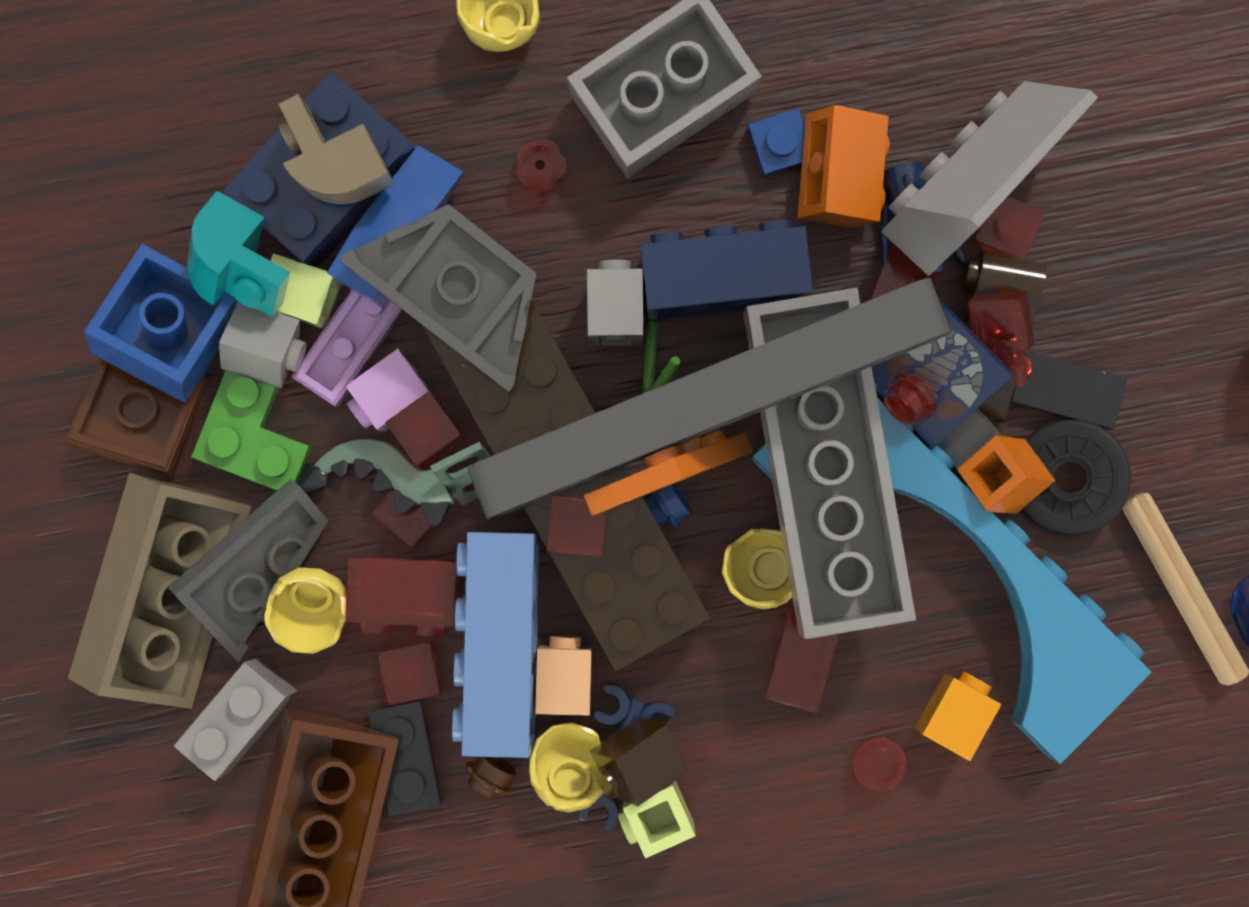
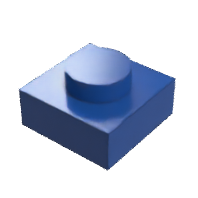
[747,109,805,178]

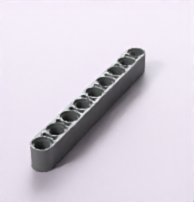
[467,278,952,520]

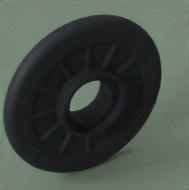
[1022,420,1131,536]

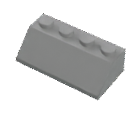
[881,81,1098,276]

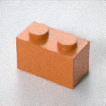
[797,105,890,228]

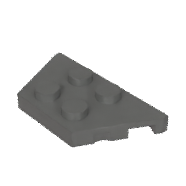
[339,204,536,392]

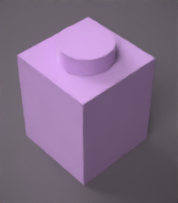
[346,349,435,432]

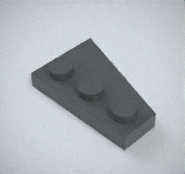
[168,479,328,663]

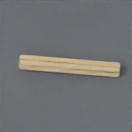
[1122,493,1249,686]

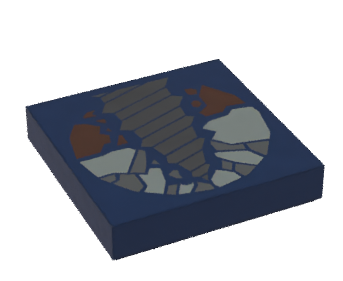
[872,297,1013,449]

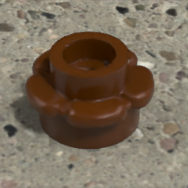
[466,757,517,799]

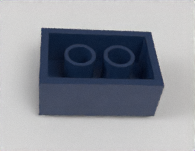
[223,71,415,268]
[640,220,813,322]

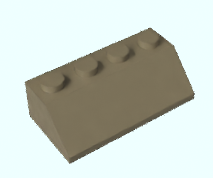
[68,472,251,709]

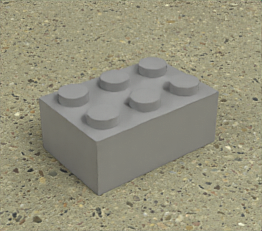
[567,0,762,179]

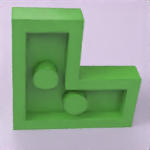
[191,370,312,491]

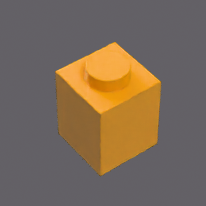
[914,671,1001,761]

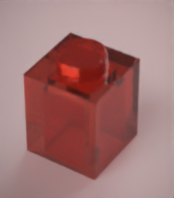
[385,391,466,468]

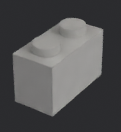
[587,260,643,347]
[174,658,298,781]

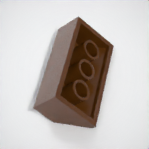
[236,708,399,907]

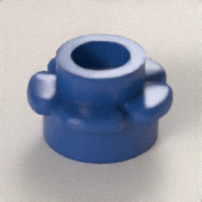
[645,483,692,528]

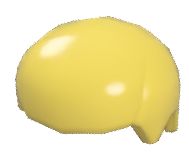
[456,0,540,52]
[722,528,792,609]
[264,567,349,654]
[529,722,604,813]

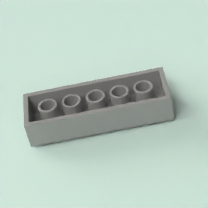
[743,288,916,639]

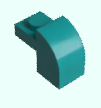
[187,191,290,318]

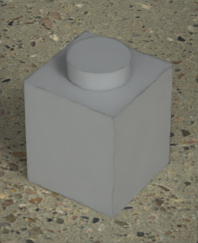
[219,301,307,388]

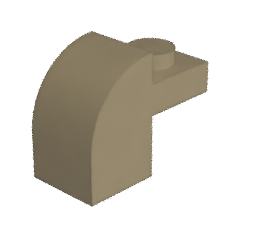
[278,94,395,204]

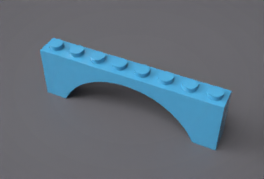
[750,383,1152,764]

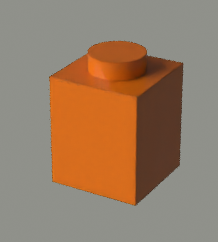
[957,435,1056,514]

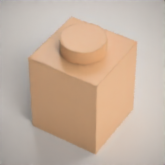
[535,636,592,715]

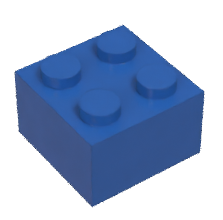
[84,244,237,404]

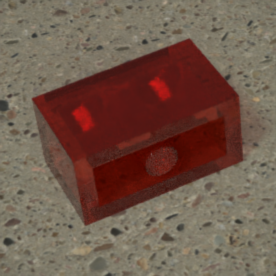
[345,557,461,637]

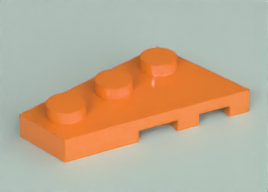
[584,430,753,516]

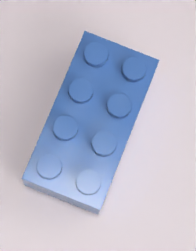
[452,532,540,758]

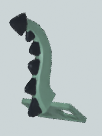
[298,438,491,527]

